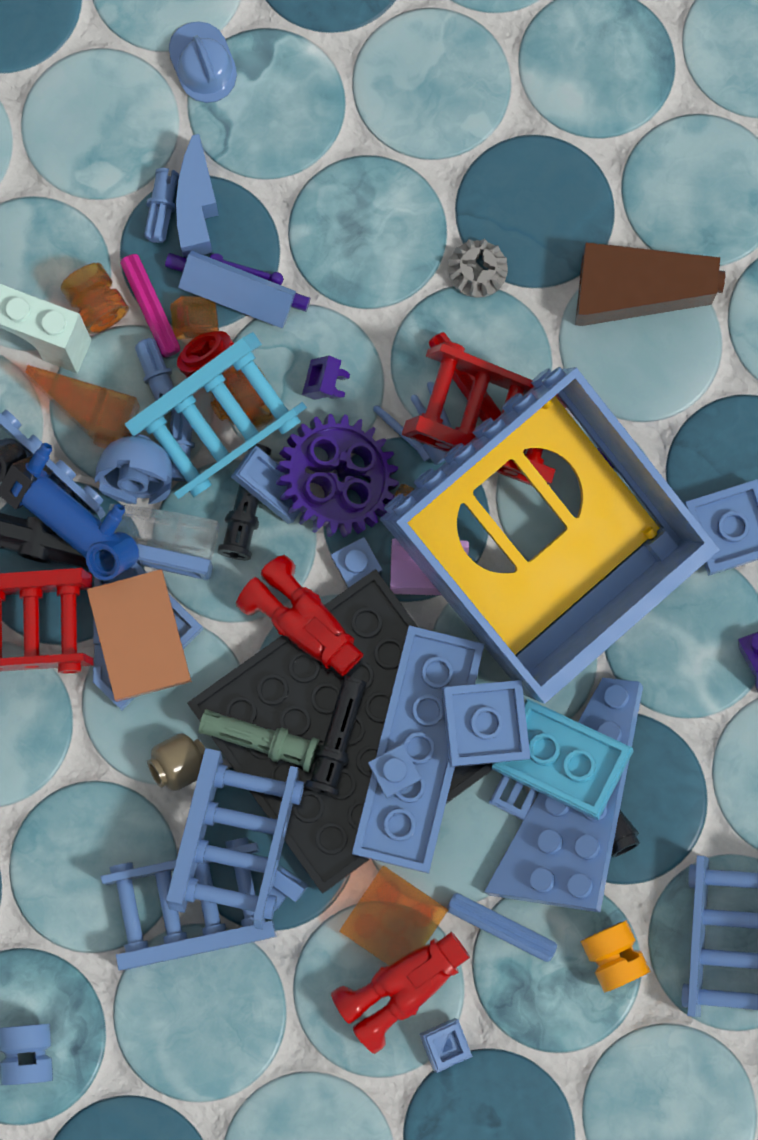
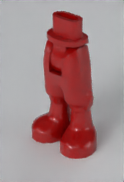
[236,554,363,676]
[331,932,470,1054]

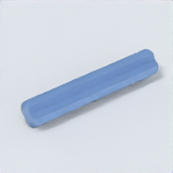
[447,893,557,962]

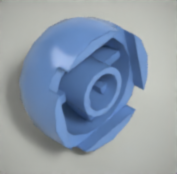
[94,434,172,504]

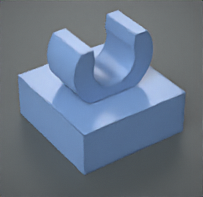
[271,864,309,911]

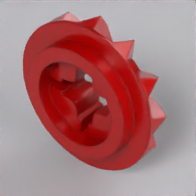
[177,331,234,378]

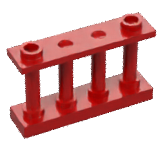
[402,342,567,486]
[0,568,94,674]

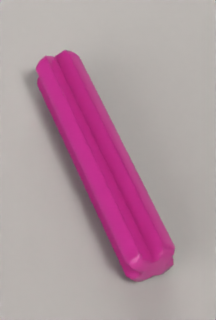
[120,254,180,358]

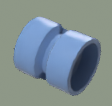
[0,1024,53,1085]

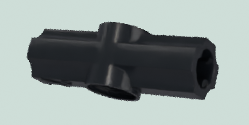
[0,513,89,570]

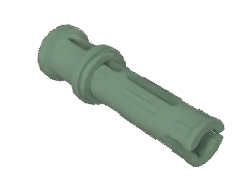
[198,709,319,773]

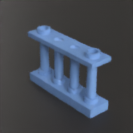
[166,748,304,930]
[101,837,277,971]
[681,855,758,1017]

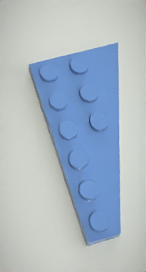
[484,678,643,912]

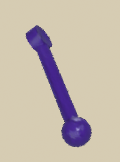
[210,253,284,285]

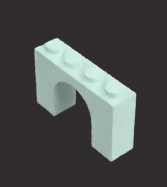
[0,284,92,374]

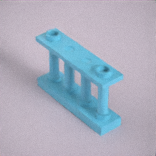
[125,332,307,499]

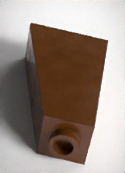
[575,242,725,326]

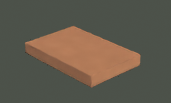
[87,569,192,702]

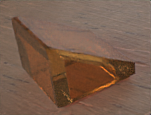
[170,296,219,339]

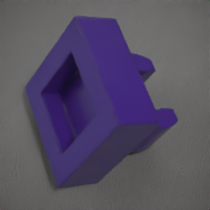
[302,355,350,400]

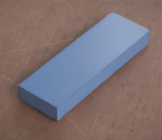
[178,251,296,328]

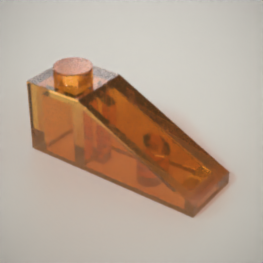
[26,365,140,448]

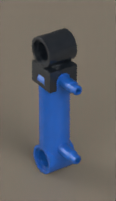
[0,438,139,580]

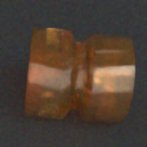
[60,263,129,334]

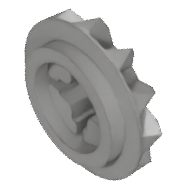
[448,238,508,298]

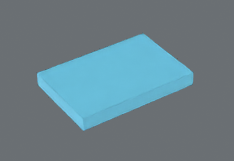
[492,699,633,820]

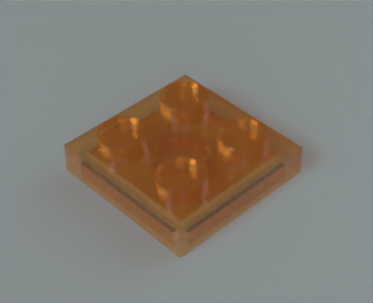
[339,865,448,965]

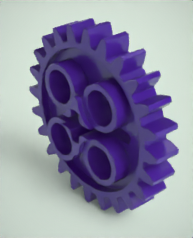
[275,414,399,538]

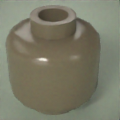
[147,733,205,791]

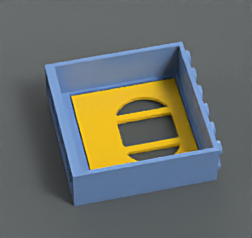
[380,367,720,704]

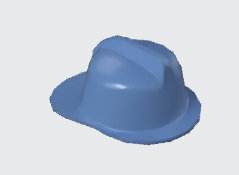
[169,21,237,103]

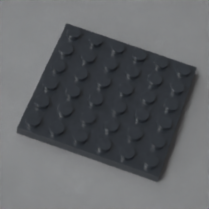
[187,569,493,894]

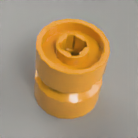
[580,920,651,993]

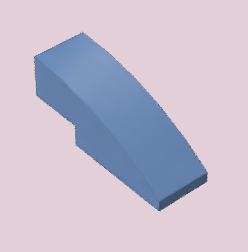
[176,134,219,258]

